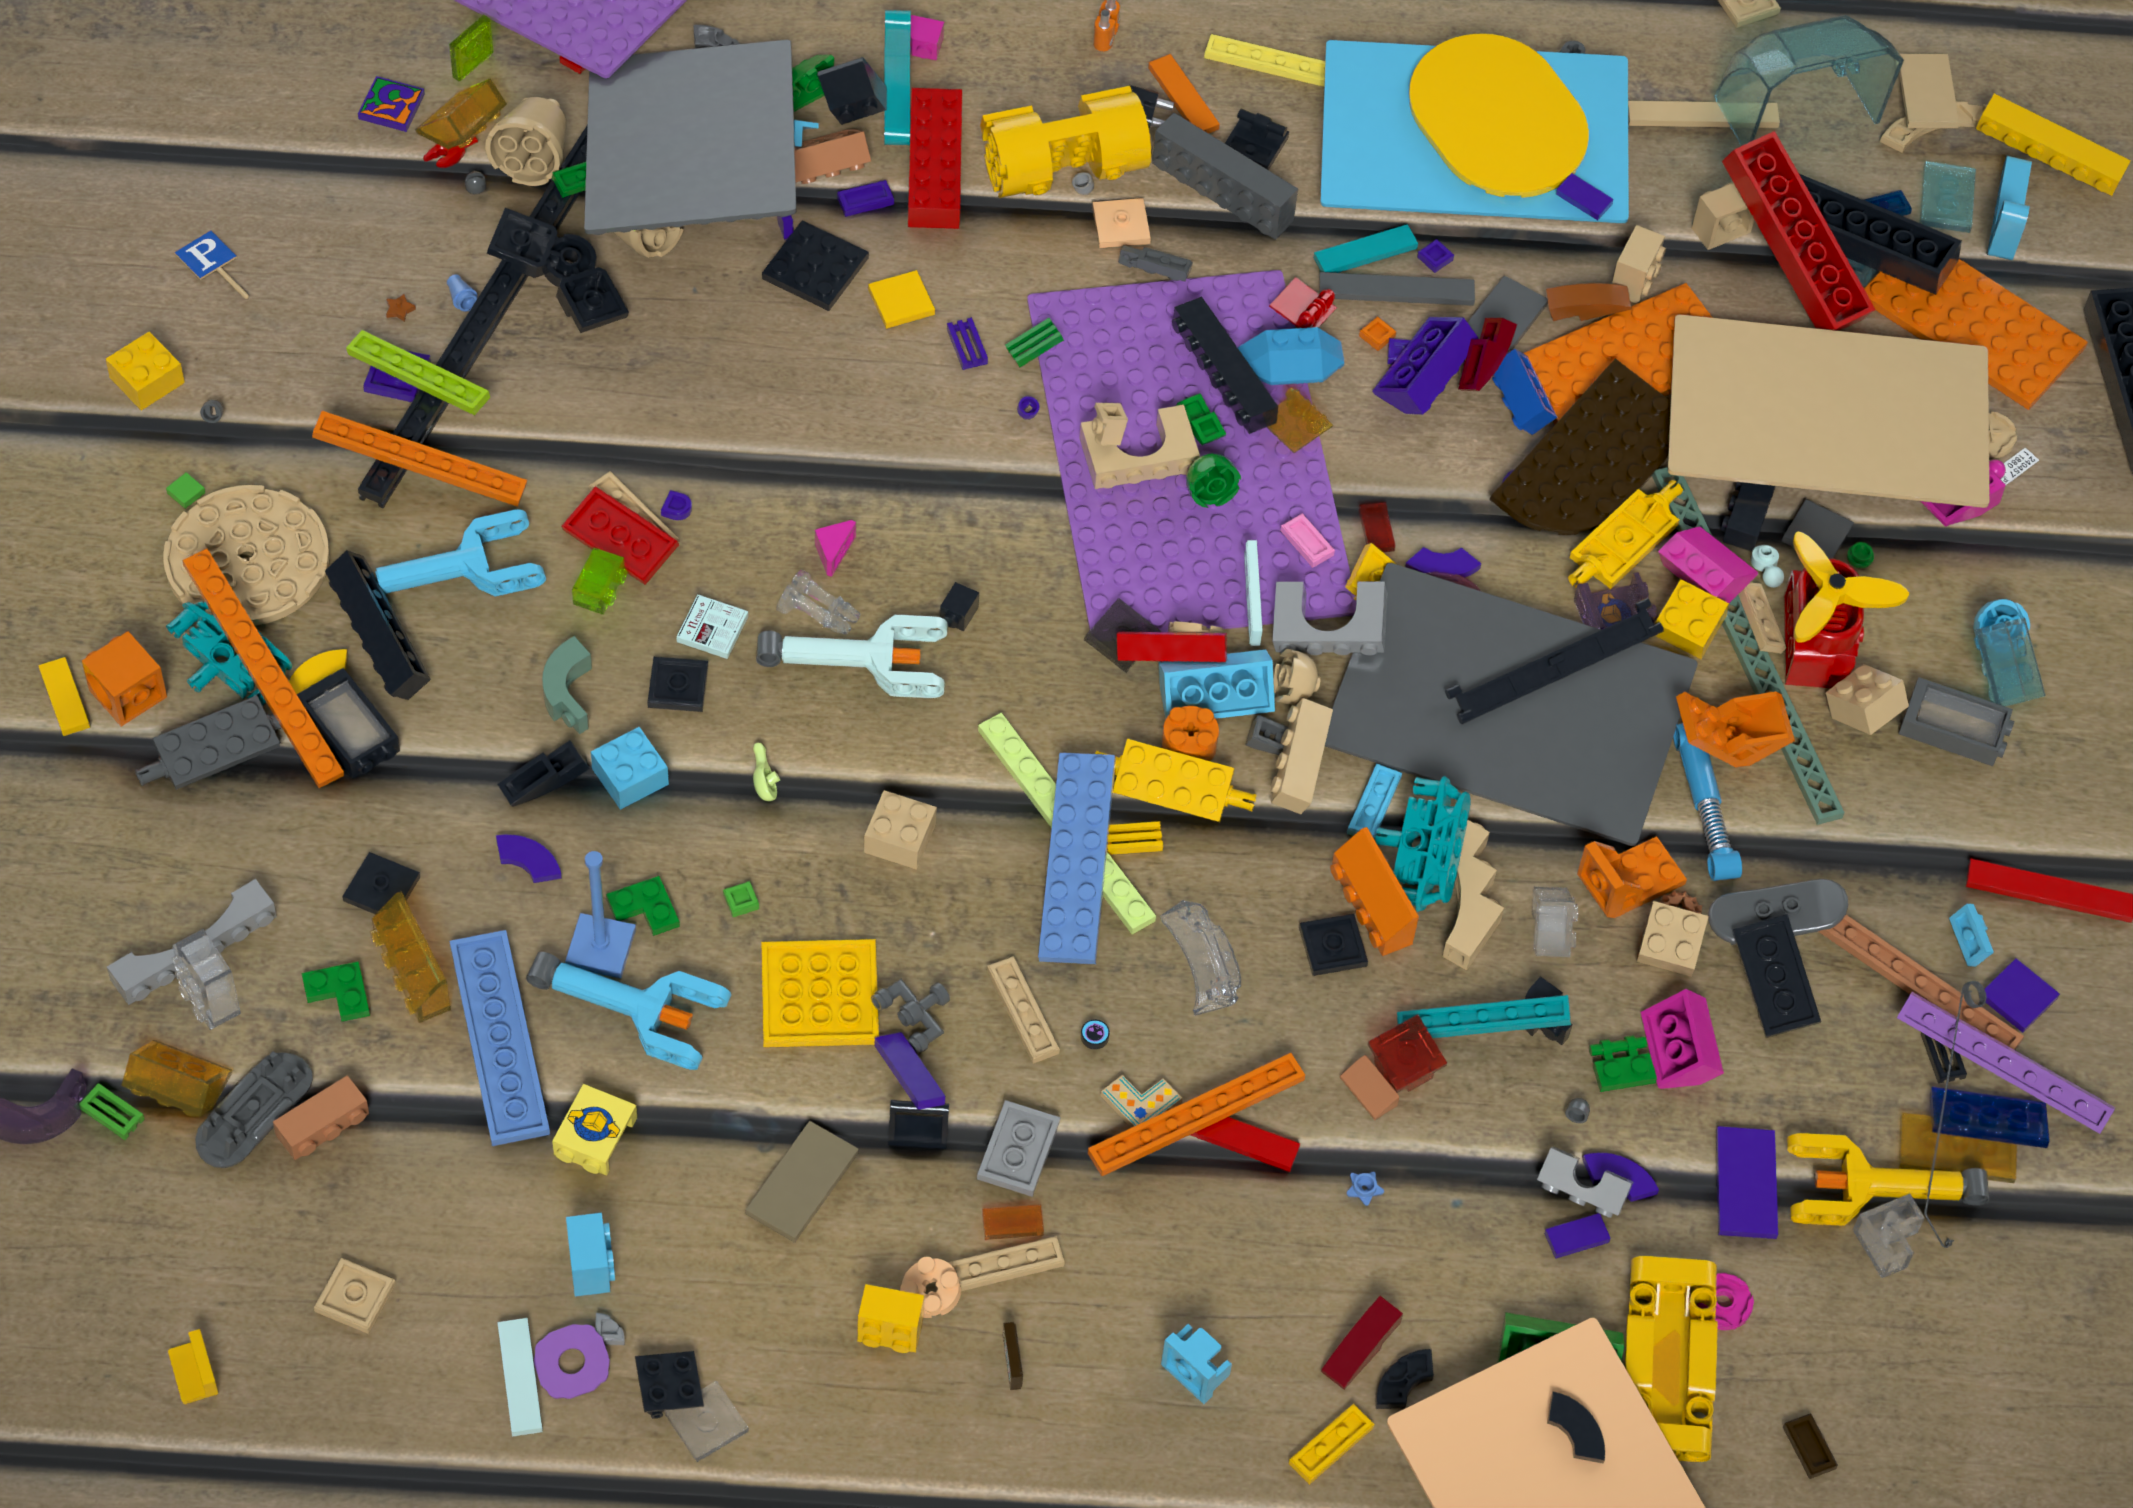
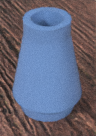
[447,275,478,312]

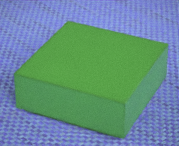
[166,472,205,509]
[723,881,759,917]

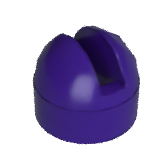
[1017,396,1040,420]

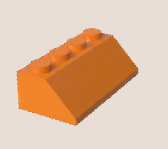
[1330,827,1419,956]

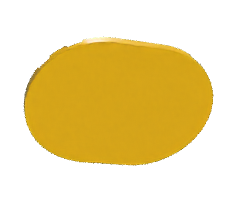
[1409,34,1589,198]

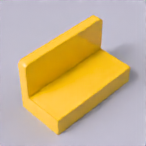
[168,1329,218,1404]

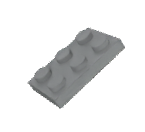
[977,1100,1060,1197]

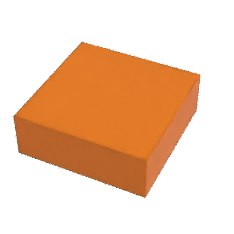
[1359,316,1397,351]

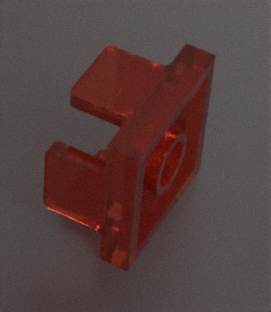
[1367,1014,1447,1093]

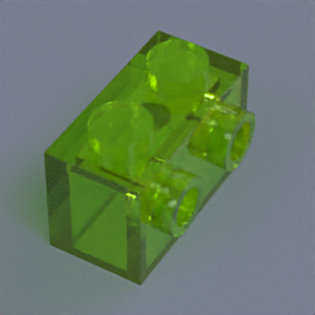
[572,548,627,615]

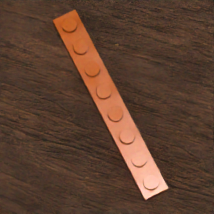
[312,411,527,507]
[1088,1053,1305,1176]

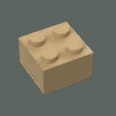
[1692,182,1754,250]
[1612,225,1666,304]
[1826,664,1909,735]
[864,790,937,870]
[1637,901,1709,977]

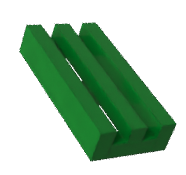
[1005,318,1064,368]

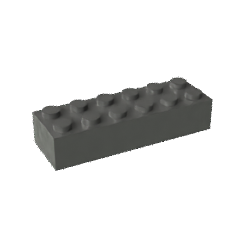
[1152,113,1298,240]

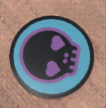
[1081,1019,1110,1049]

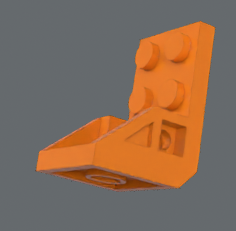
[1676,691,1795,767]
[1577,836,1687,918]

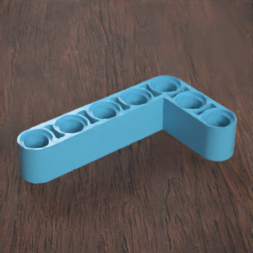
[1987,156,2032,260]

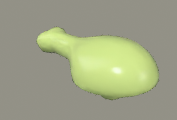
[753,742,780,801]

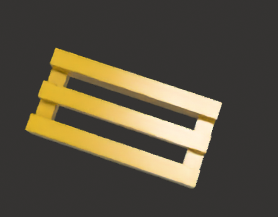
[1107,822,1163,855]

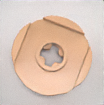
[900,1257,961,1318]

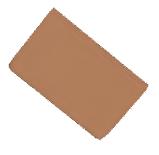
[1340,1055,1399,1120]

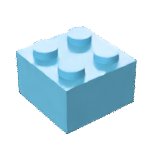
[591,727,669,810]
[566,1213,615,1297]

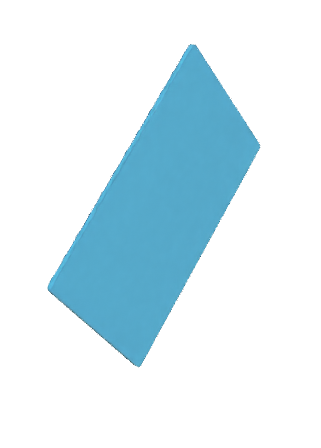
[1320,40,1629,223]

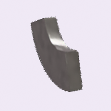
[693,25,740,49]

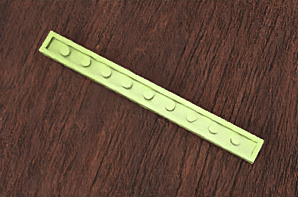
[978,713,1156,934]

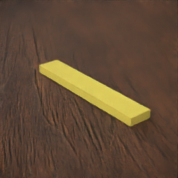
[1204,34,1325,87]

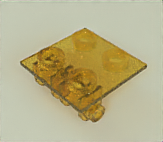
[1267,388,1333,453]

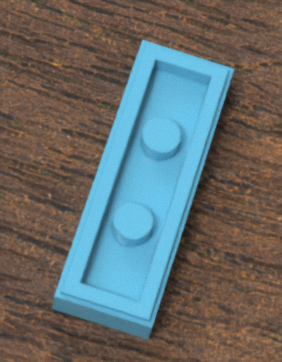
[1347,764,1402,840]

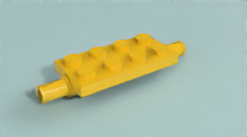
[1568,480,1683,589]
[1095,739,1257,822]

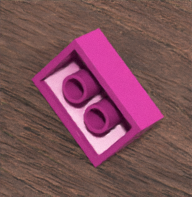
[1658,526,1758,603]
[1640,989,1724,1089]

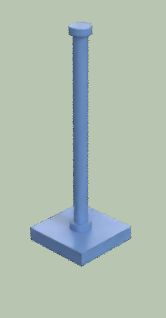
[565,851,636,979]

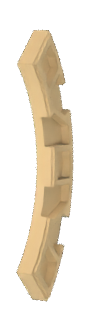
[1880,101,1987,153]

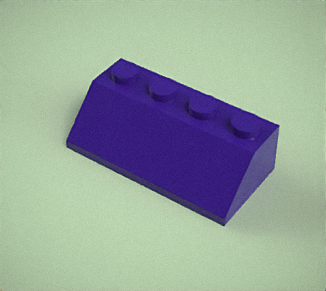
[1372,317,1479,415]

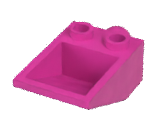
[1920,459,2006,527]

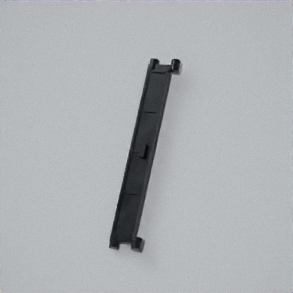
[1445,598,1664,724]

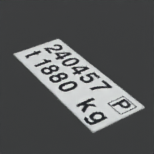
[2000,448,2039,485]

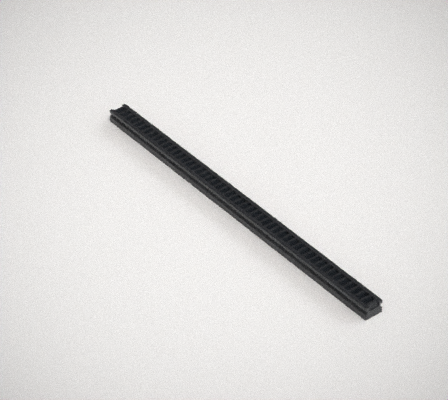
[358,124,588,508]

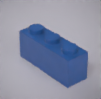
[1492,349,1557,435]

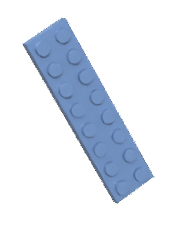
[1038,753,1116,964]
[449,930,550,1146]

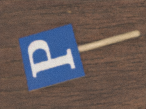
[174,231,249,299]

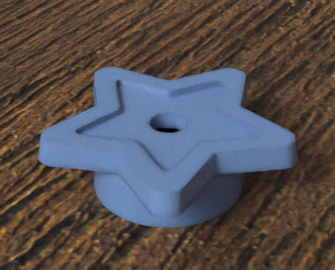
[1346,1172,1384,1206]

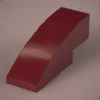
[1458,318,1517,391]
[1321,1296,1403,1390]

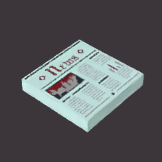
[677,595,748,659]

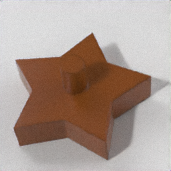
[386,294,416,322]

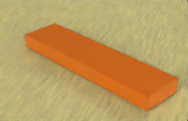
[1148,54,1220,134]

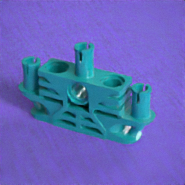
[166,601,292,706]
[1375,776,1471,912]

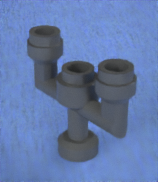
[871,978,950,1054]

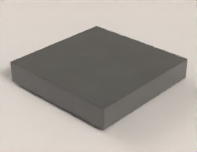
[1782,499,1854,559]

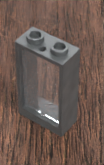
[1899,677,2015,766]

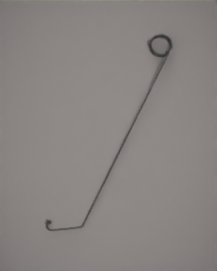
[1924,981,1986,1248]

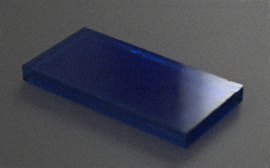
[1930,1087,2050,1148]

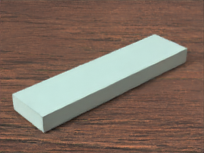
[1244,540,1262,646]
[498,1318,543,1437]

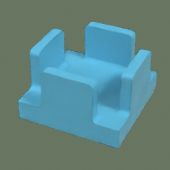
[1161,1324,1232,1404]

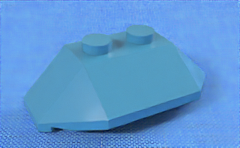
[1237,327,1345,385]

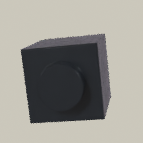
[940,582,979,631]

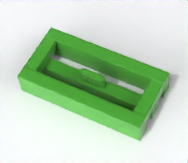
[79,1083,145,1140]

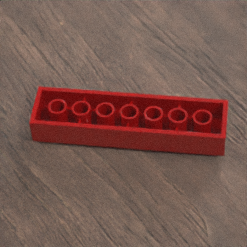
[1722,131,1876,331]

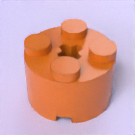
[1161,706,1219,761]

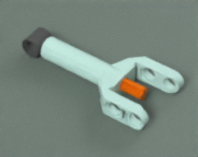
[756,615,948,698]

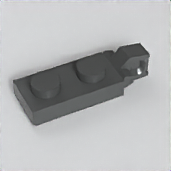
[1118,245,1193,282]

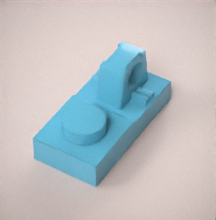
[1949,904,1994,967]

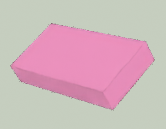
[1280,513,1335,568]

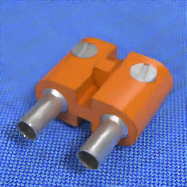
[1094,0,1120,52]

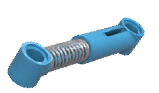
[1673,723,1742,881]

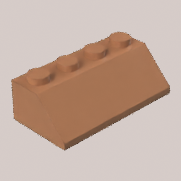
[795,128,871,184]

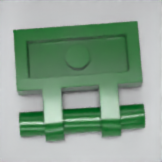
[1589,1035,1657,1092]

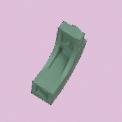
[542,636,592,735]

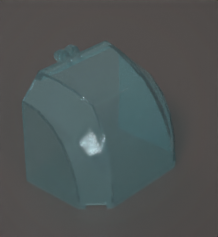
[1714,15,1904,146]

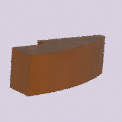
[1546,283,1632,321]

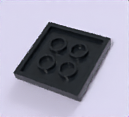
[762,220,869,311]

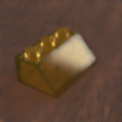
[415,78,507,149]
[121,1040,233,1117]

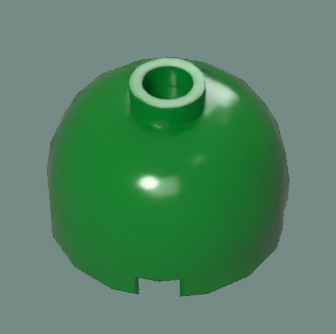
[1186,453,1241,508]

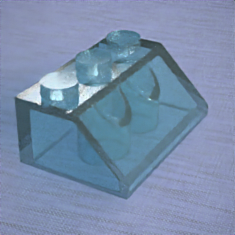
[1974,617,2046,706]

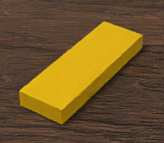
[38,657,90,736]
[1288,1404,1375,1485]

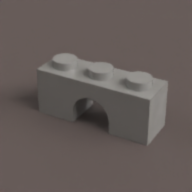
[1537,1146,1634,1218]

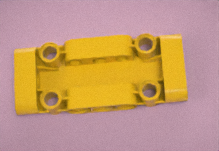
[1625,1256,1718,1462]

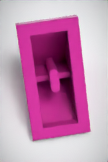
[815,520,856,577]

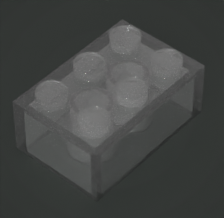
[171,929,241,1030]

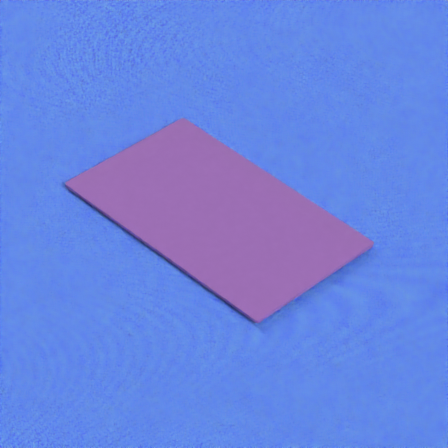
[1027,270,1356,643]

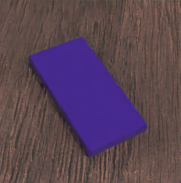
[1716,1126,1778,1239]

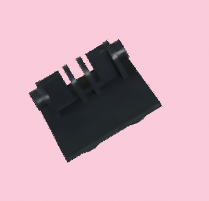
[635,1351,704,1419]

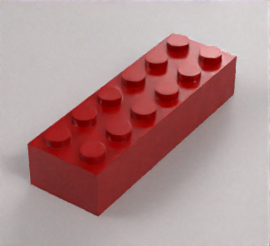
[908,88,962,229]

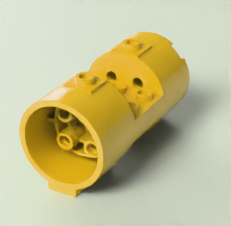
[980,86,1151,198]

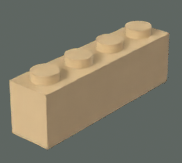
[1270,698,1333,814]

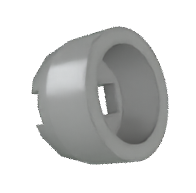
[1072,172,1094,195]

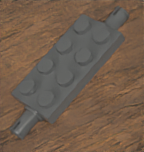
[135,696,282,790]

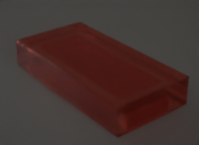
[1359,502,1396,553]

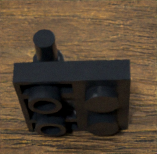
[1225,109,1289,170]

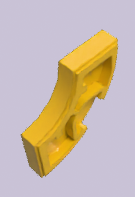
[289,649,348,694]

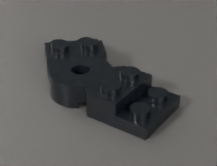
[487,208,629,333]

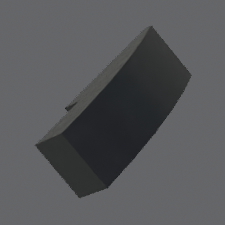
[497,740,591,807]

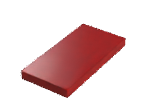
[561,486,679,585]

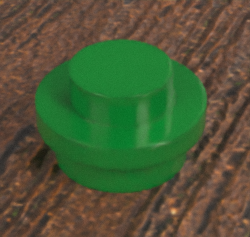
[1847,542,1874,568]

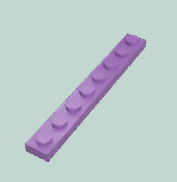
[1897,992,2115,1134]

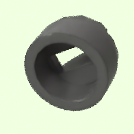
[465,171,486,194]
[200,400,223,423]
[1565,1098,1590,1123]

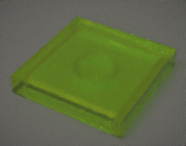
[449,15,493,81]

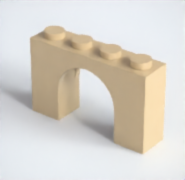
[1079,405,1200,489]

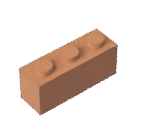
[273,1075,369,1160]

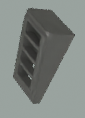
[1245,715,1288,755]

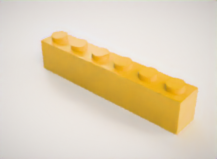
[1976,93,2131,196]

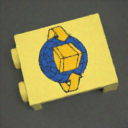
[552,1084,637,1176]

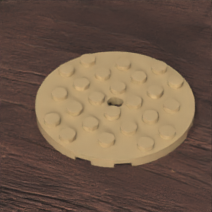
[163,485,330,626]

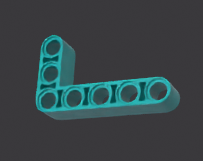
[884,10,911,145]

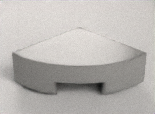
[595,1313,625,1345]

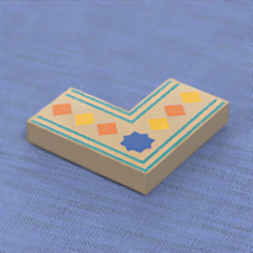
[1100,1075,1182,1128]

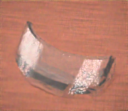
[1160,900,1241,1016]

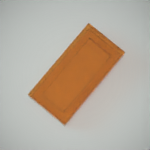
[982,1205,1044,1240]

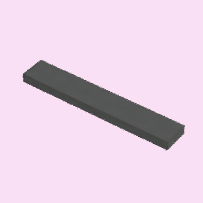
[1319,272,1475,306]

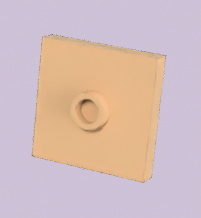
[1092,198,1151,248]

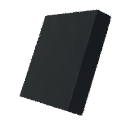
[647,656,709,712]
[1299,913,1368,976]

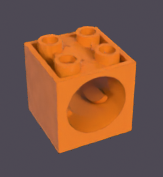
[82,631,167,727]

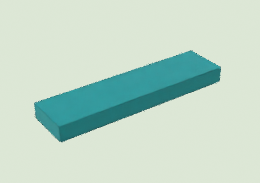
[1313,224,1418,273]

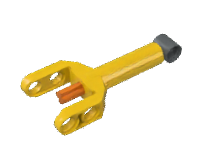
[1787,1133,1989,1226]

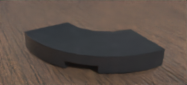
[1375,1349,1434,1409]
[1547,1392,1605,1463]

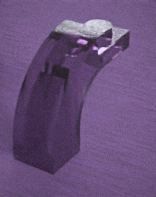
[0,1068,87,1144]

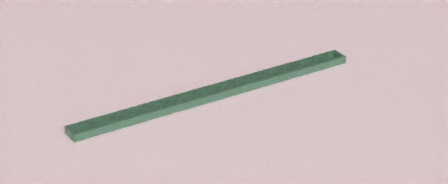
[1652,467,1844,825]

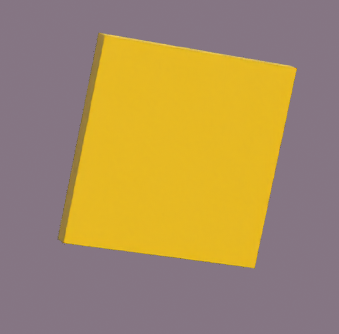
[761,939,879,1047]

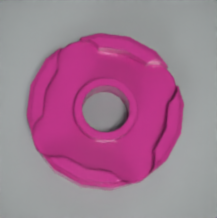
[1696,1273,1754,1330]

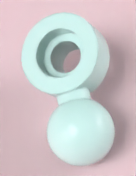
[1751,545,1784,588]

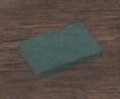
[1920,161,1976,233]

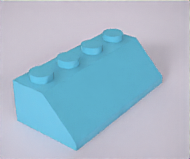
[1158,649,1275,719]

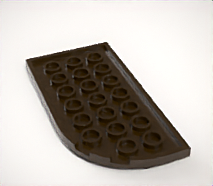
[1489,358,1671,535]

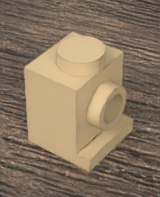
[1092,403,1128,446]

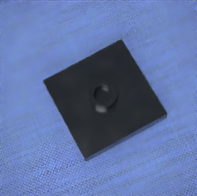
[342,852,420,922]

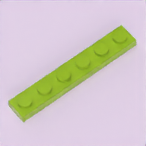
[346,330,490,416]

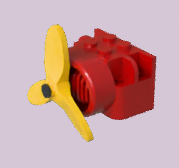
[1784,531,1909,688]

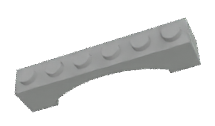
[107,879,277,1005]

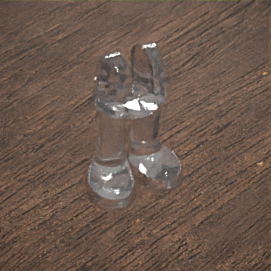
[776,569,860,635]

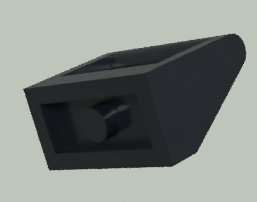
[888,1100,949,1149]

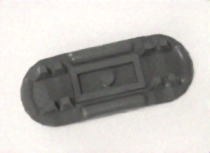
[1708,879,1848,945]
[195,1051,313,1168]

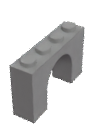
[1273,582,1388,655]

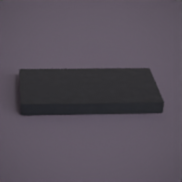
[1732,914,1821,1038]

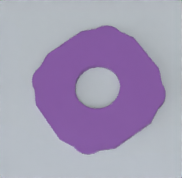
[534,1324,610,1399]

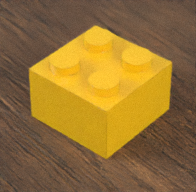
[106,332,185,411]
[1655,579,1729,659]
[857,1284,924,1353]

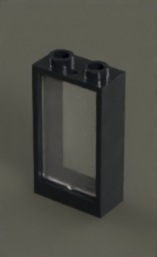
[297,668,400,779]

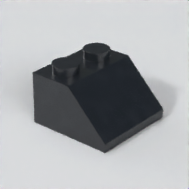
[818,57,887,125]

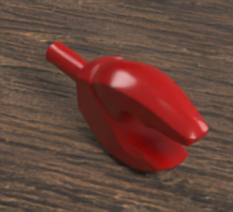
[423,137,478,168]

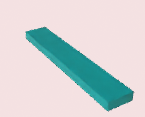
[1397,995,1571,1042]

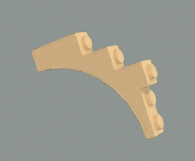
[1403,807,1504,971]

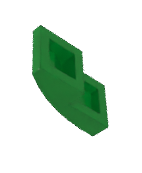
[1176,393,1226,446]

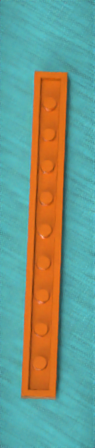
[182,548,344,788]

